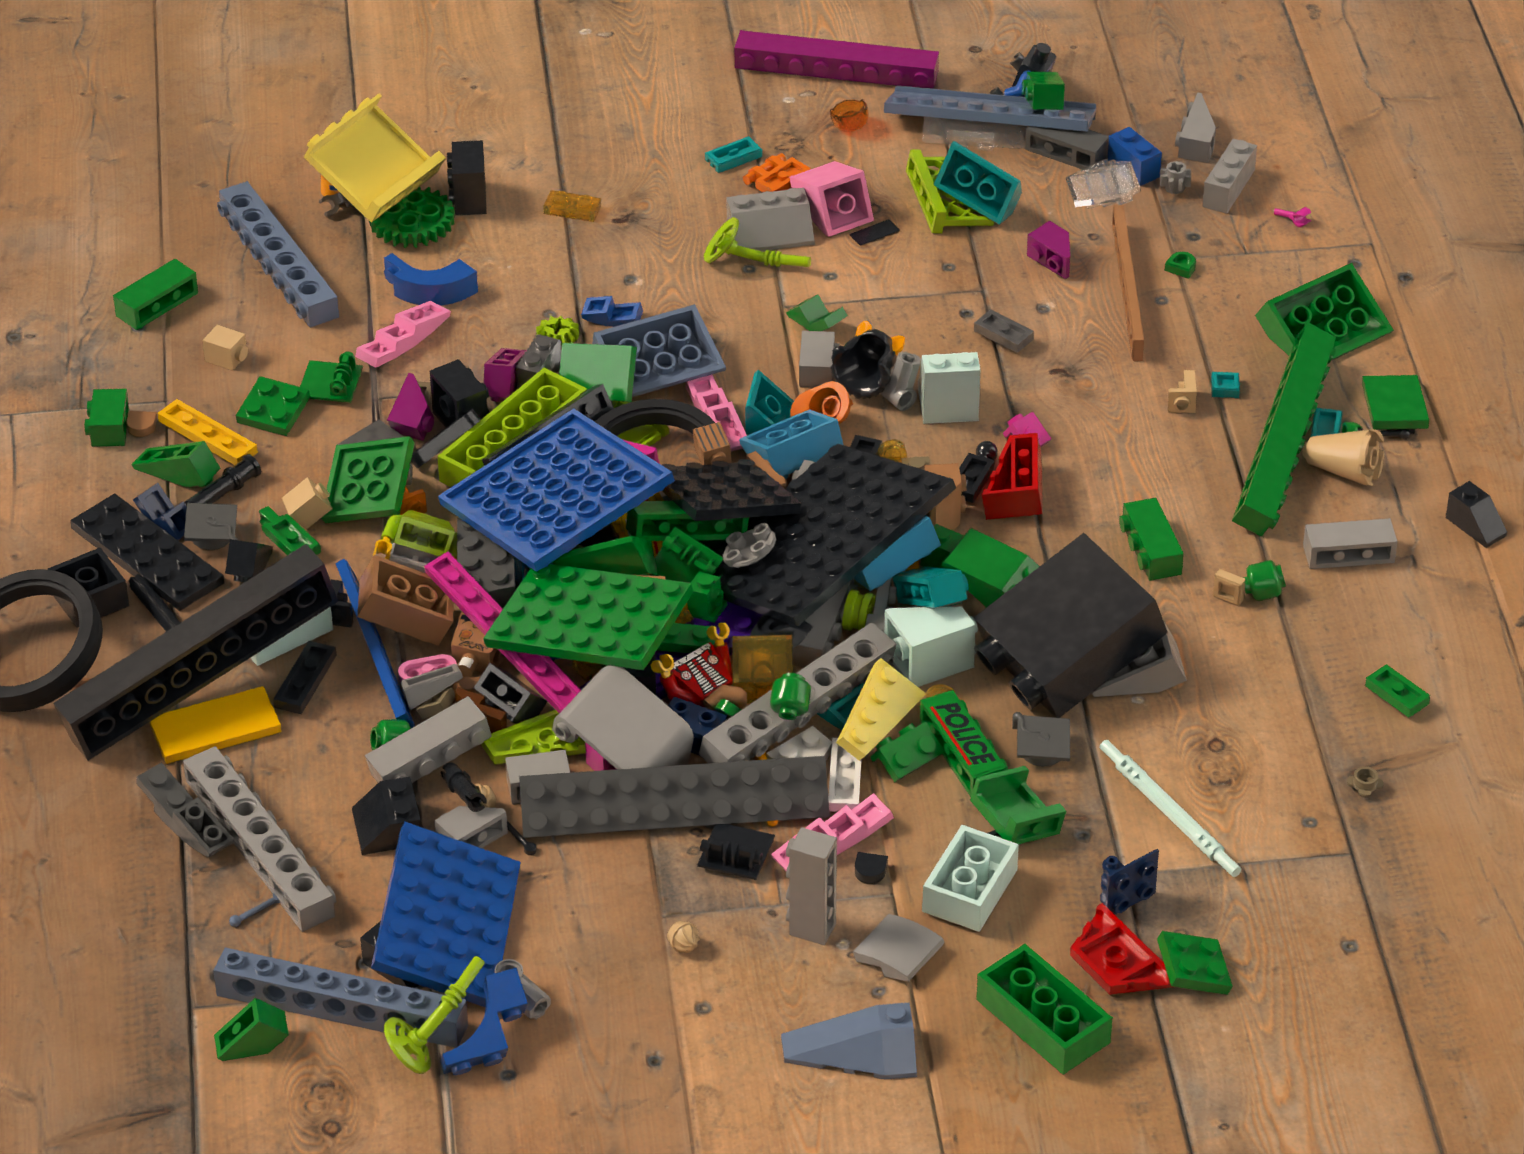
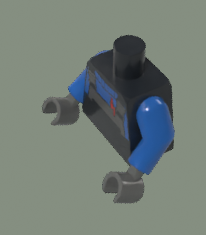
[990,43,1057,97]

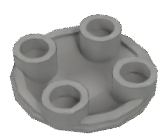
[723,523,776,568]

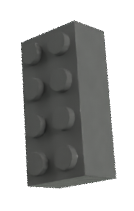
[457,518,522,608]

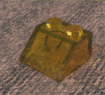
[732,635,793,703]

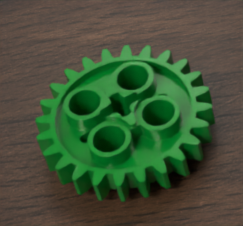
[369,186,455,248]

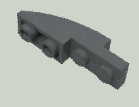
[136,762,234,857]

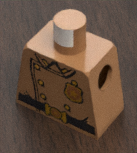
[451,612,506,677]

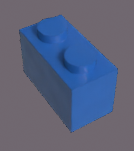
[1107,127,1162,186]

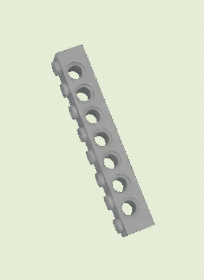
[699,622,897,763]
[183,746,336,932]

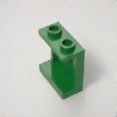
[970,766,1066,844]

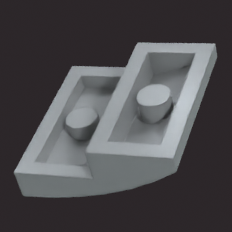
[853,914,945,982]

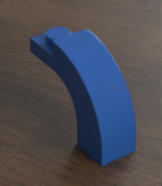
[384,253,478,306]

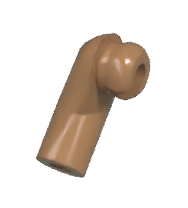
[703,685,747,711]

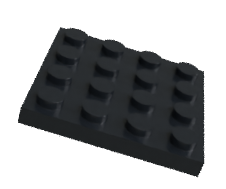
[662,459,801,521]

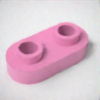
[398,654,457,682]

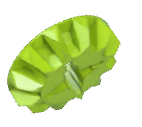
[536,315,580,346]

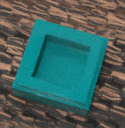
[1211,372,1240,398]

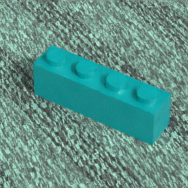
[892,566,969,608]

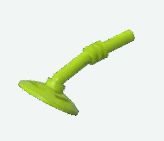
[704,217,811,267]
[384,956,485,1074]

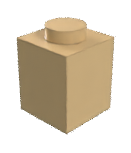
[202,325,248,370]
[282,477,332,530]

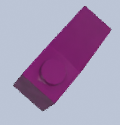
[483,348,527,402]

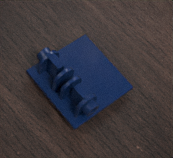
[1100,849,1159,914]

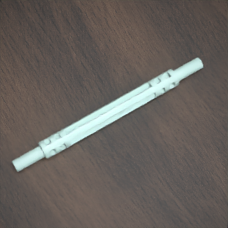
[1099,740,1242,877]

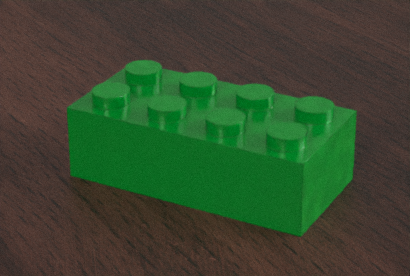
[976,944,1113,1075]

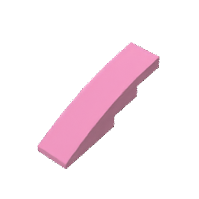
[355,301,451,368]
[685,375,747,451]
[771,793,894,871]

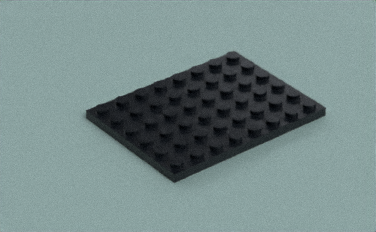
[711,444,956,627]

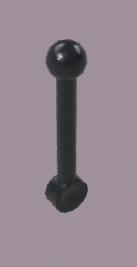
[507,821,536,855]

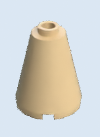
[1302,429,1384,486]

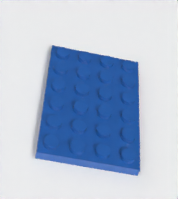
[371,822,521,1007]

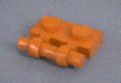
[743,153,811,192]

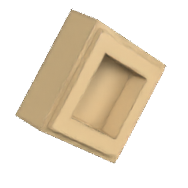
[1213,569,1246,606]

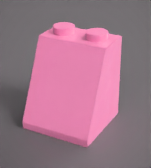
[789,161,874,237]

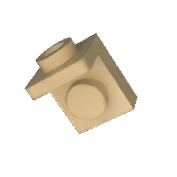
[1168,370,1197,413]

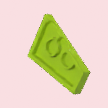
[481,710,586,765]

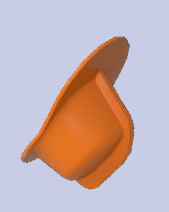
[790,381,853,424]

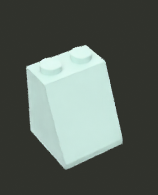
[918,352,981,424]
[884,606,978,687]

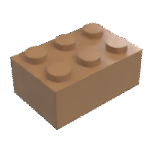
[357,555,454,646]

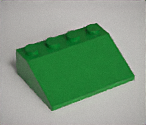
[1255,263,1394,361]

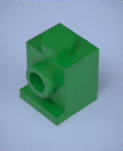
[687,571,727,623]

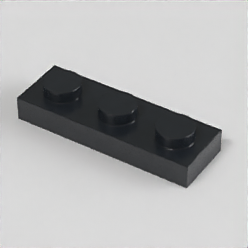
[273,641,337,714]

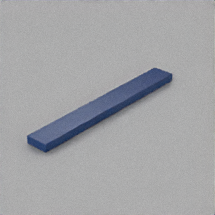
[336,559,415,728]

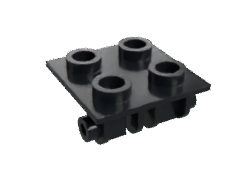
[697,824,775,880]

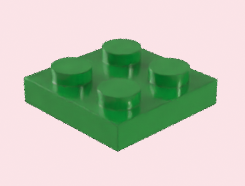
[235,376,311,436]
[1157,931,1233,995]

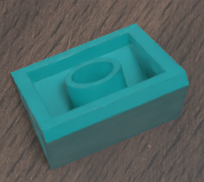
[745,370,794,435]

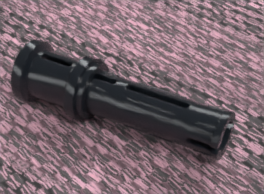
[184,454,262,506]

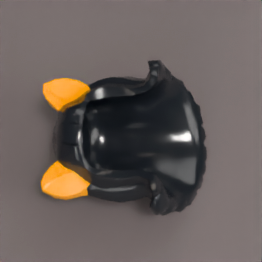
[830,321,905,399]

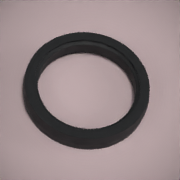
[595,399,715,501]
[0,569,103,712]

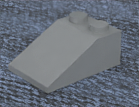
[1092,620,1187,697]

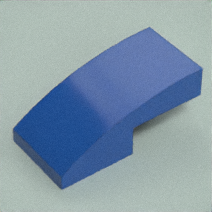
[581,296,643,327]

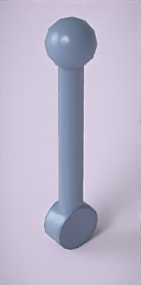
[229,893,280,927]

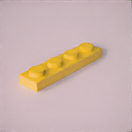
[157,399,258,465]

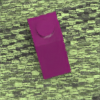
[387,373,434,441]

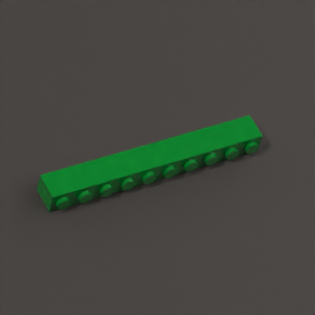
[1232,322,1336,537]

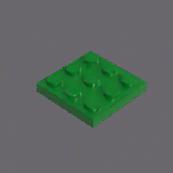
[321,436,415,523]

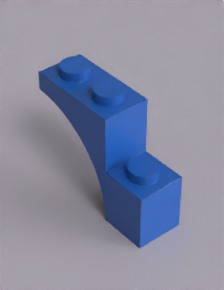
[440,968,528,1075]

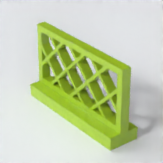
[906,149,994,233]

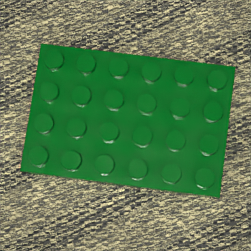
[483,564,694,670]

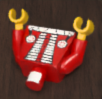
[651,623,733,711]

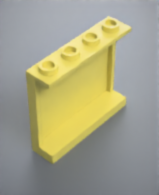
[304,93,446,223]

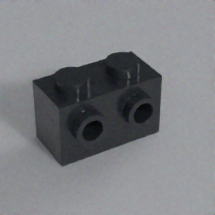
[474,663,548,724]

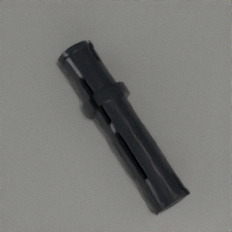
[440,762,487,812]

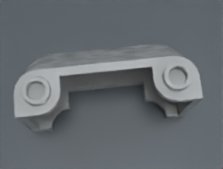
[552,665,693,769]

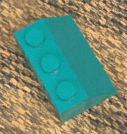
[934,141,1022,225]

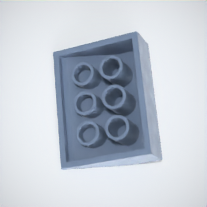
[592,304,726,397]

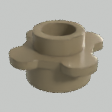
[1347,767,1384,797]

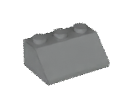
[726,188,815,251]

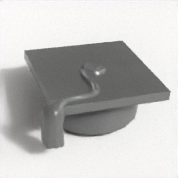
[184,503,238,550]
[1012,712,1070,767]

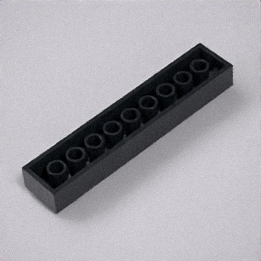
[53,544,339,761]

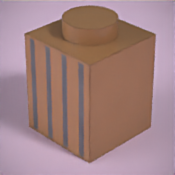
[693,422,732,465]

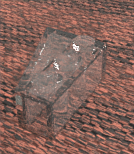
[1066,159,1141,209]

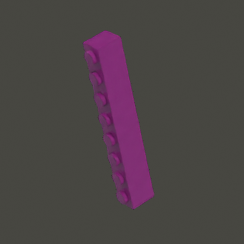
[734,30,939,89]

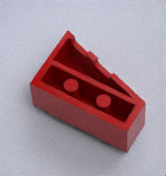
[981,433,1043,520]

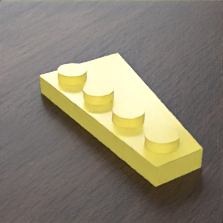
[836,658,926,761]

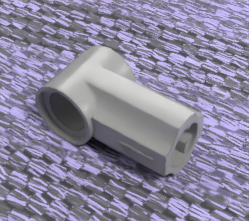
[881,351,921,411]
[495,959,551,1020]

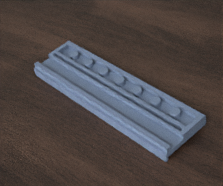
[884,86,1096,131]

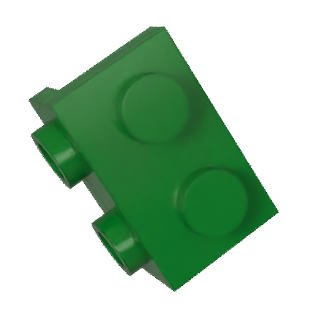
[870,721,945,783]

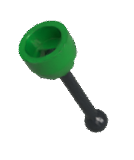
[1342,422,1410,439]

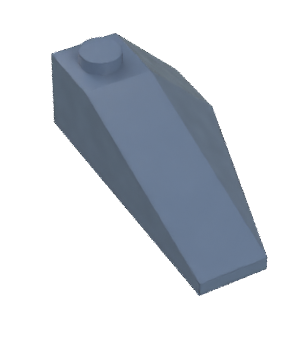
[781,1002,917,1080]

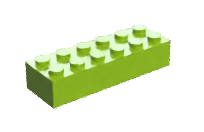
[437,368,587,487]

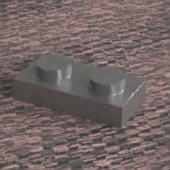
[974,309,1034,353]

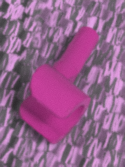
[1274,207,1311,227]

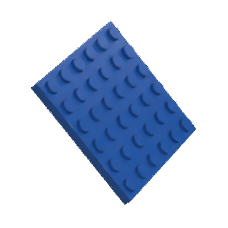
[438,408,675,572]

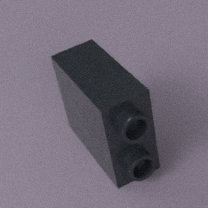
[974,533,1168,718]

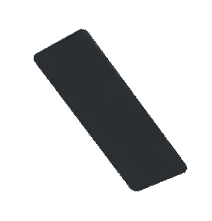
[850,219,900,245]

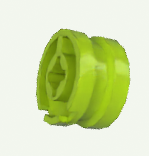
[842,589,876,631]

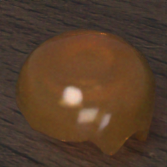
[830,99,869,132]

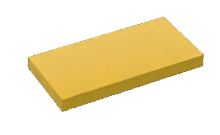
[149,686,282,764]

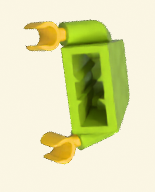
[373,510,457,560]

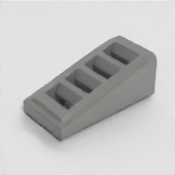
[400,664,463,710]

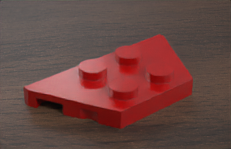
[1070,903,1173,995]

